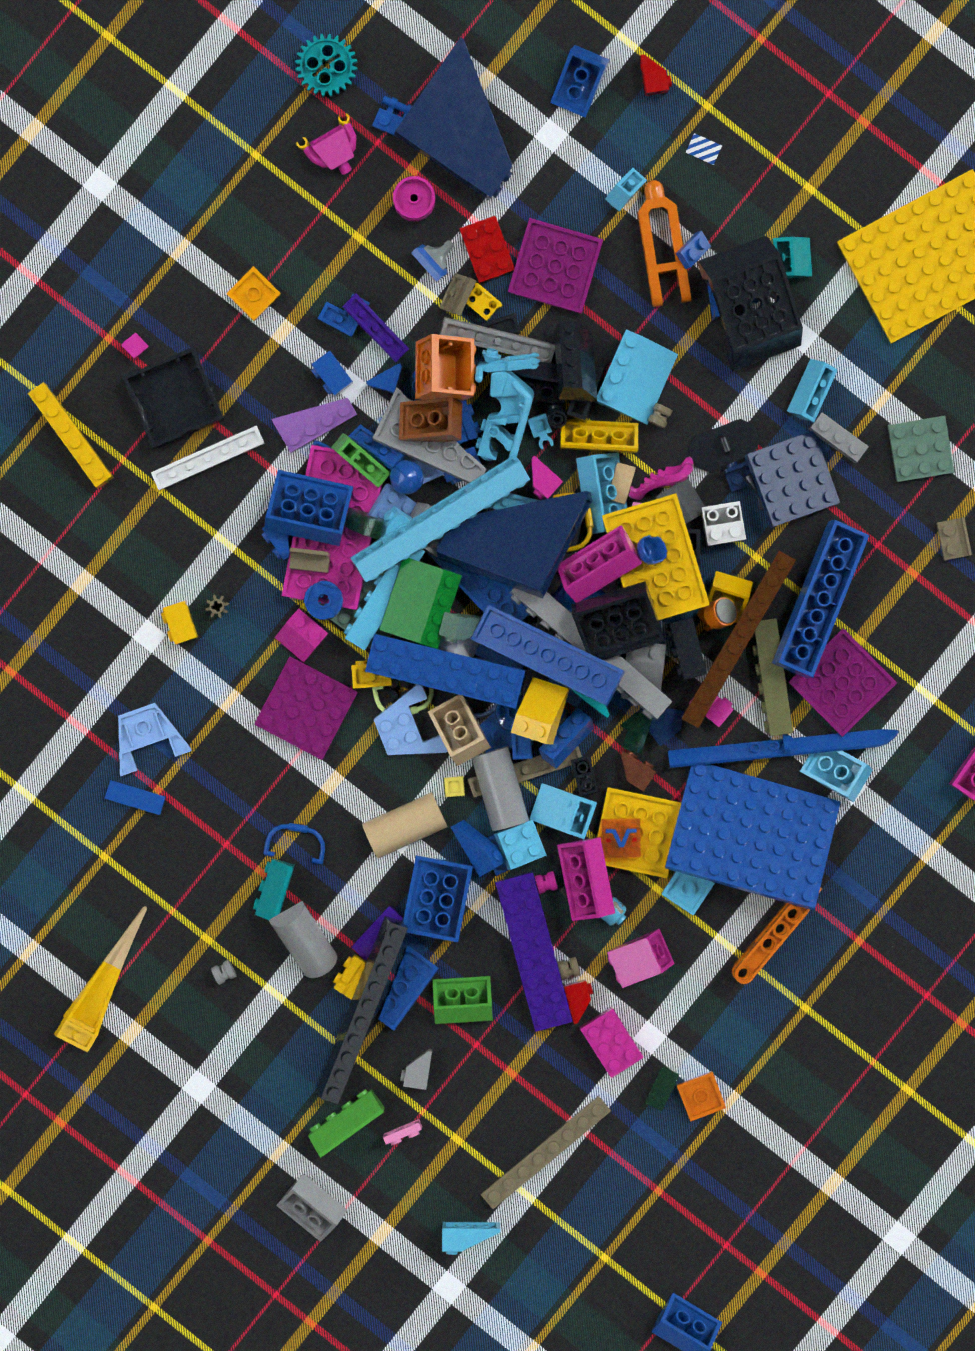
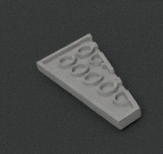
[372,387,486,483]

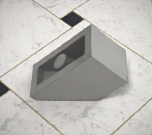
[400,1049,432,1090]

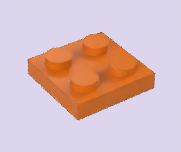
[677,1071,726,1122]

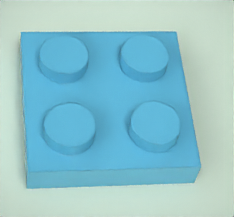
[661,872,715,915]

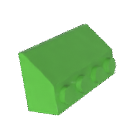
[308,1089,385,1158]

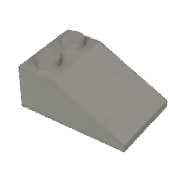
[621,644,666,699]

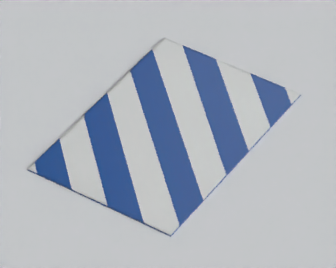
[686,133,722,165]

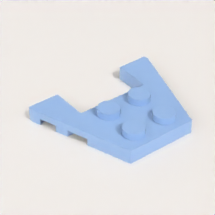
[374,684,448,755]
[118,703,192,776]

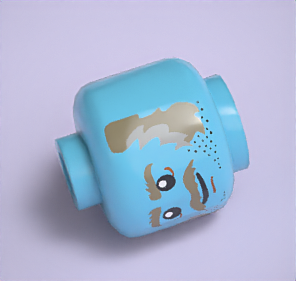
[601,897,626,926]

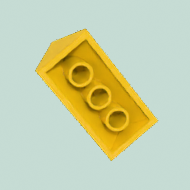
[560,419,638,453]

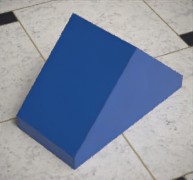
[366,363,402,394]

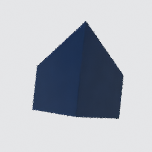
[643,708,684,746]

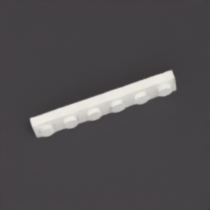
[151,426,265,490]

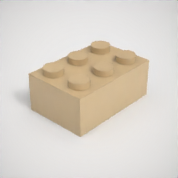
[428,695,491,766]

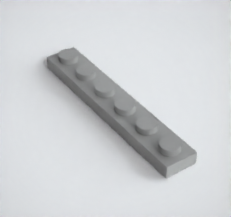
[439,317,555,363]

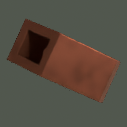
[621,750,656,791]

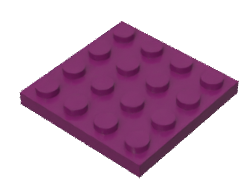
[508,218,603,314]
[788,628,897,737]
[254,656,358,760]

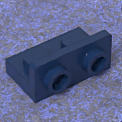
[723,458,750,492]

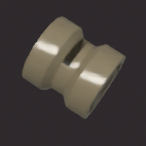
[647,403,673,428]
[557,957,581,980]

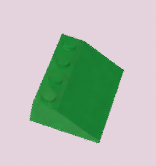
[379,558,462,649]

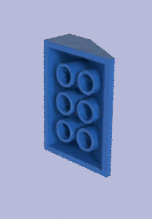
[264,470,353,546]
[403,855,473,942]

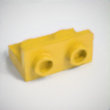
[351,661,392,689]

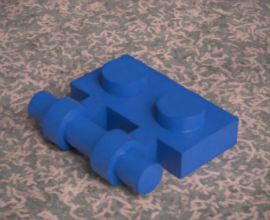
[372,96,413,137]

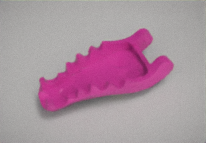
[628,457,693,500]

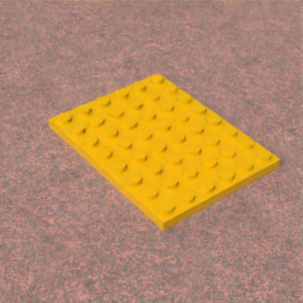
[836,169,975,344]

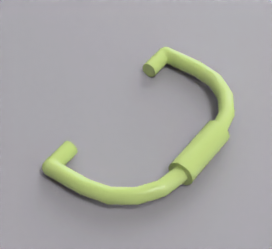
[372,686,434,714]

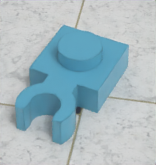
[527,413,553,449]

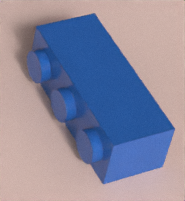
[539,708,594,769]

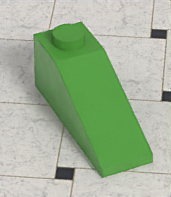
[331,433,390,488]

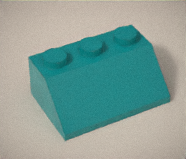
[253,858,295,920]

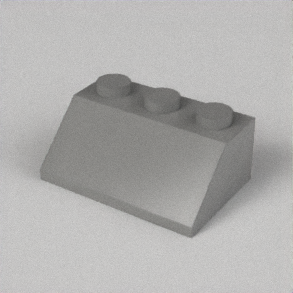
[276,1174,348,1242]

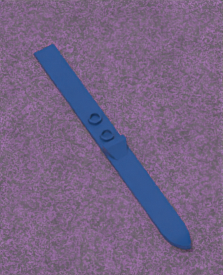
[668,729,899,768]

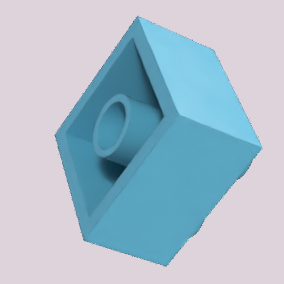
[494,819,547,870]

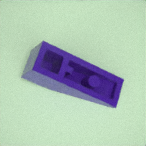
[351,905,404,960]

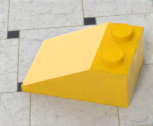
[511,677,570,744]

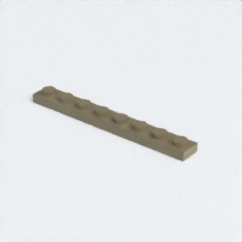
[481,1095,611,1209]

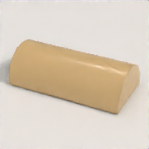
[362,792,448,859]

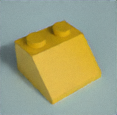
[707,571,753,623]

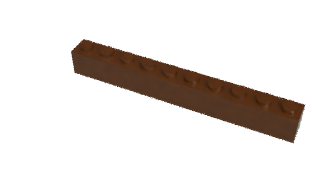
[681,551,796,728]

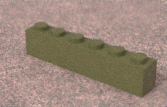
[751,618,793,736]

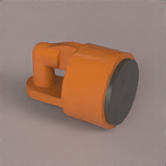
[697,597,737,631]

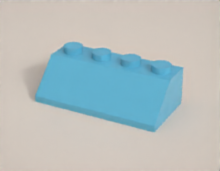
[576,453,627,534]

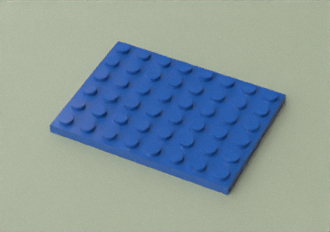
[665,764,841,910]

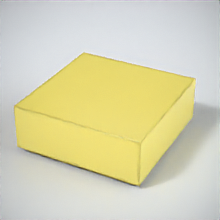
[444,776,465,797]

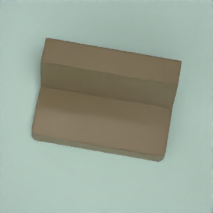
[289,548,331,573]

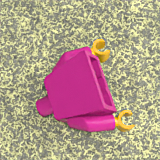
[296,113,357,175]

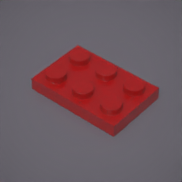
[459,215,515,283]

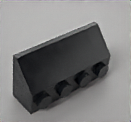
[554,321,597,401]
[487,354,565,408]

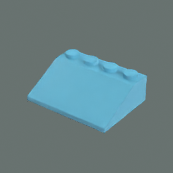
[594,329,678,425]

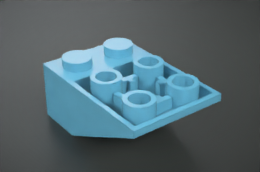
[529,783,597,839]

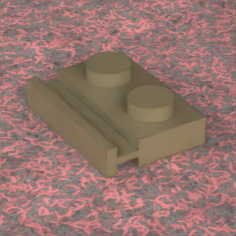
[439,273,476,316]
[936,517,972,560]

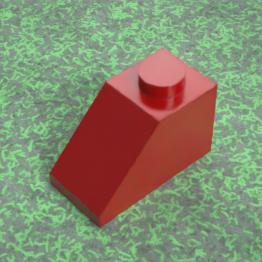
[639,54,672,96]
[564,979,594,1024]

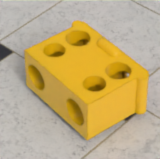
[466,283,503,321]

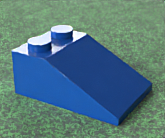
[550,45,610,118]

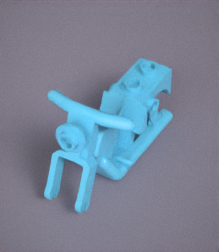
[475,348,540,461]

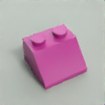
[531,456,563,500]
[275,608,329,662]

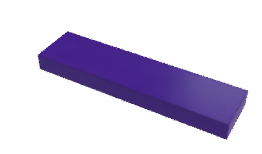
[342,293,409,362]

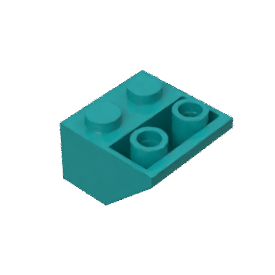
[771,237,812,278]

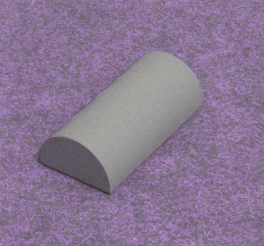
[471,746,529,831]
[269,901,337,978]

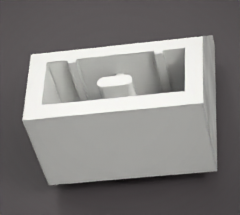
[702,501,746,546]

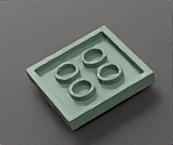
[887,416,955,482]

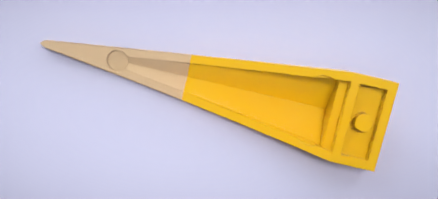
[54,906,147,1052]

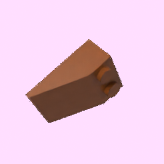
[399,397,462,442]

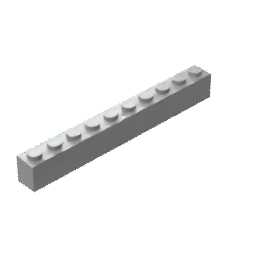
[509,588,672,720]

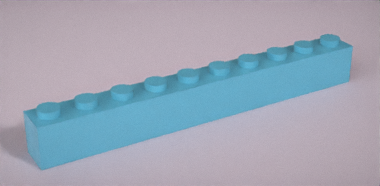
[350,455,530,582]

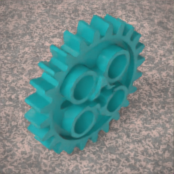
[295,34,358,97]

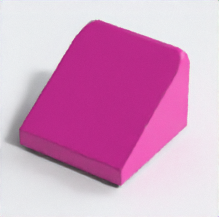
[121,333,149,360]

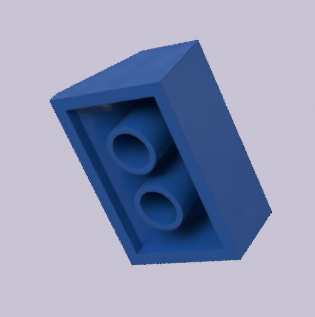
[651,1293,722,1351]

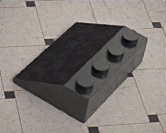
[571,581,665,660]

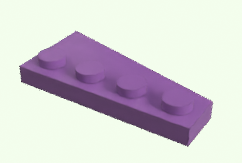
[271,398,357,453]

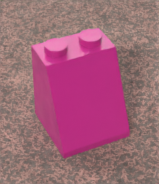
[607,929,675,988]

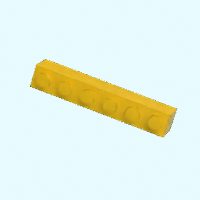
[28,382,114,489]

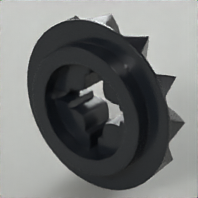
[384,678,414,703]

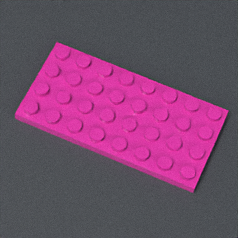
[281,445,386,610]

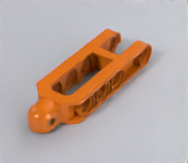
[637,180,691,307]
[731,887,822,984]

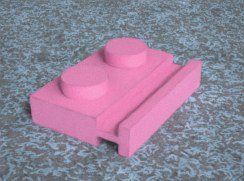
[383,1119,422,1145]

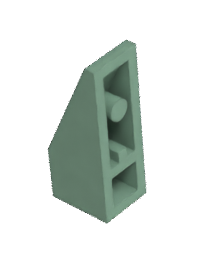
[439,612,482,643]

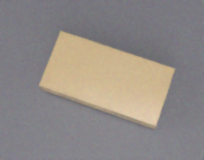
[608,462,636,504]

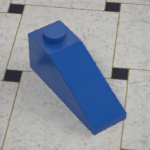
[451,820,505,877]

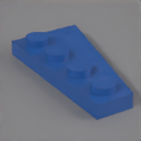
[379,945,439,1031]

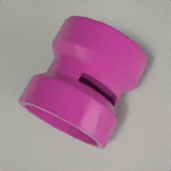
[535,871,558,894]

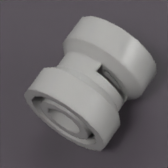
[211,960,237,985]

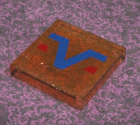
[601,818,641,858]

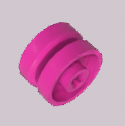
[393,176,435,222]

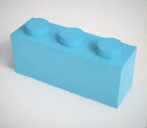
[787,359,837,422]

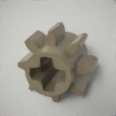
[206,595,229,618]

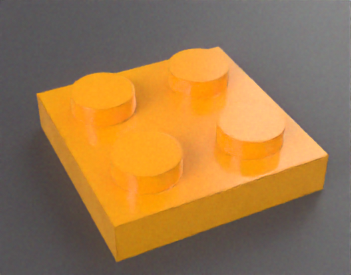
[226,266,281,321]

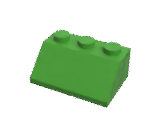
[433,976,493,1024]

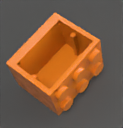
[415,334,476,402]

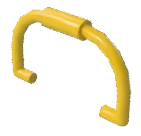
[553,493,594,552]

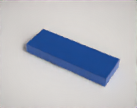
[348,424,405,470]
[105,780,166,815]

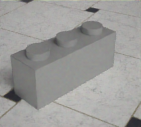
[809,413,869,463]

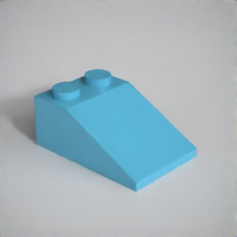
[800,751,873,803]
[442,1222,501,1255]

